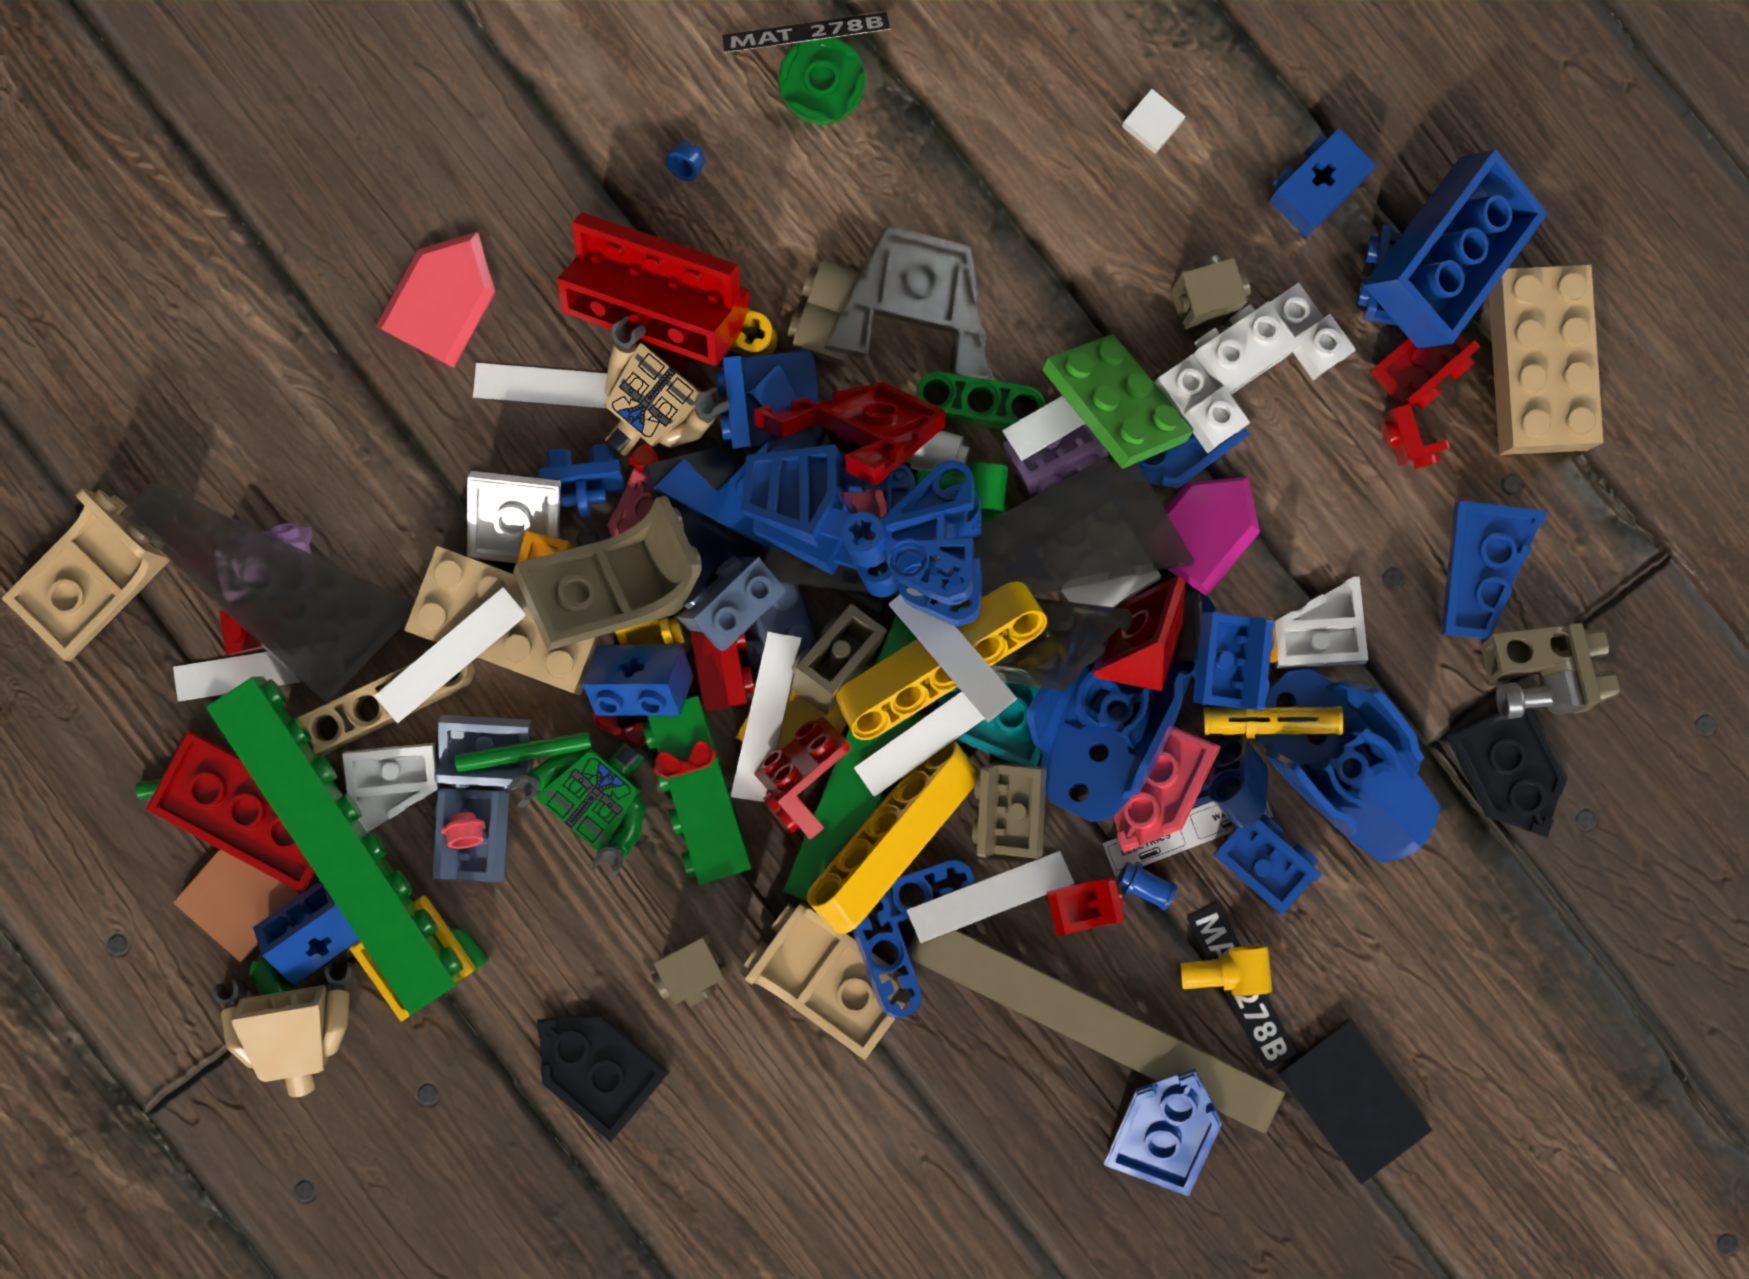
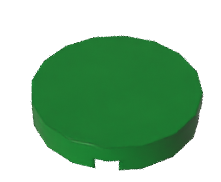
[778,37,866,125]

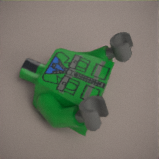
[506,741,645,880]

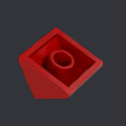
[1092,575,1185,691]

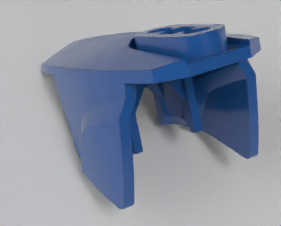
[1250,668,1440,863]

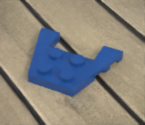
[653,364,819,554]

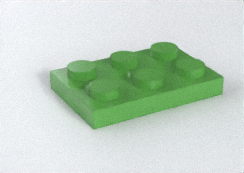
[1042,334,1194,469]

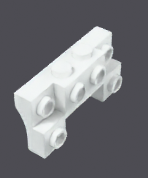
[1154,283,1356,453]

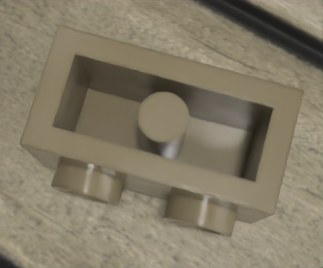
[1170,255,1250,333]
[791,604,887,715]
[651,932,730,1007]

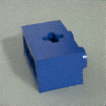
[1269,129,1377,238]
[583,645,693,716]
[253,881,359,985]

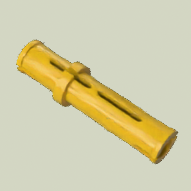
[1204,706,1343,739]

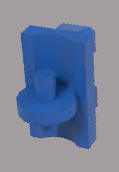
[538,443,626,518]

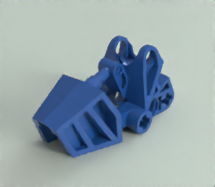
[741,444,982,627]

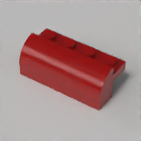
[557,212,750,366]

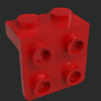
[754,717,851,840]

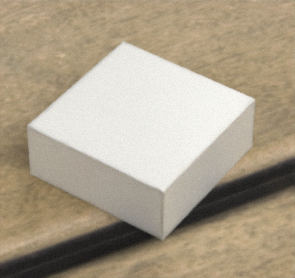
[1122,89,1186,154]

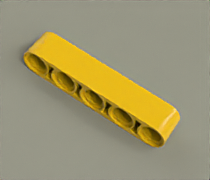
[836,581,1047,740]
[807,740,980,934]

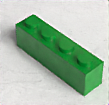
[642,696,754,885]

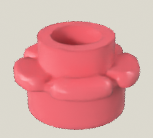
[441,812,486,849]

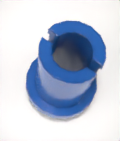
[1116,861,1177,910]

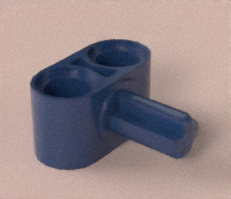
[1193,735,1268,828]

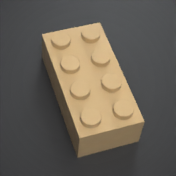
[1489,265,1604,455]
[404,546,603,696]

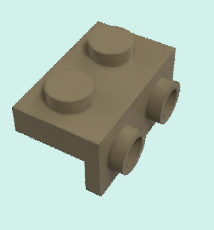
[972,762,1047,859]

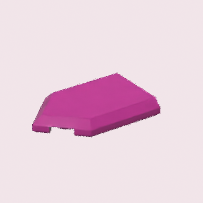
[1137,476,1260,596]

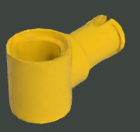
[1180,945,1273,996]

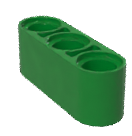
[916,372,1045,430]

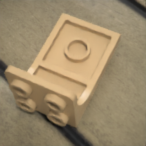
[1,488,171,661]
[744,900,911,1060]

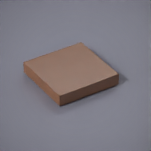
[173,850,302,962]

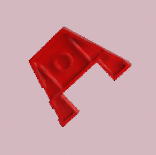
[755,382,945,486]

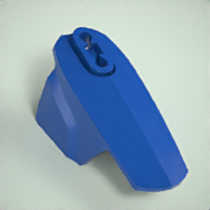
[1027,593,1216,822]

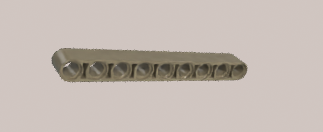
[906,930,1285,1134]

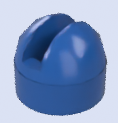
[666,141,705,181]

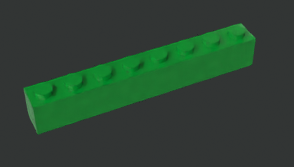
[206,676,464,1016]

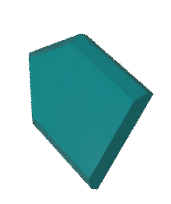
[937,661,1045,766]

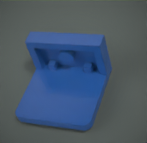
[715,351,822,448]

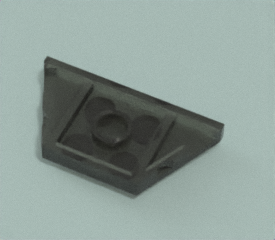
[982,591,1134,691]

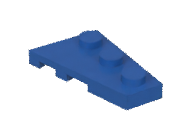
[1441,501,1548,640]

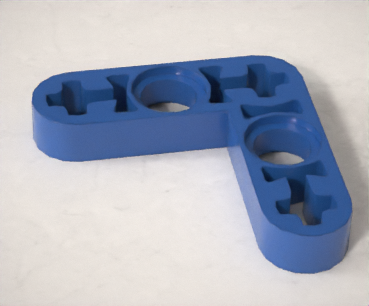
[852,860,974,1018]

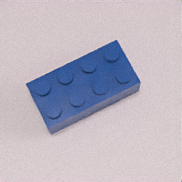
[1363,149,1548,348]

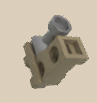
[1480,623,1620,720]

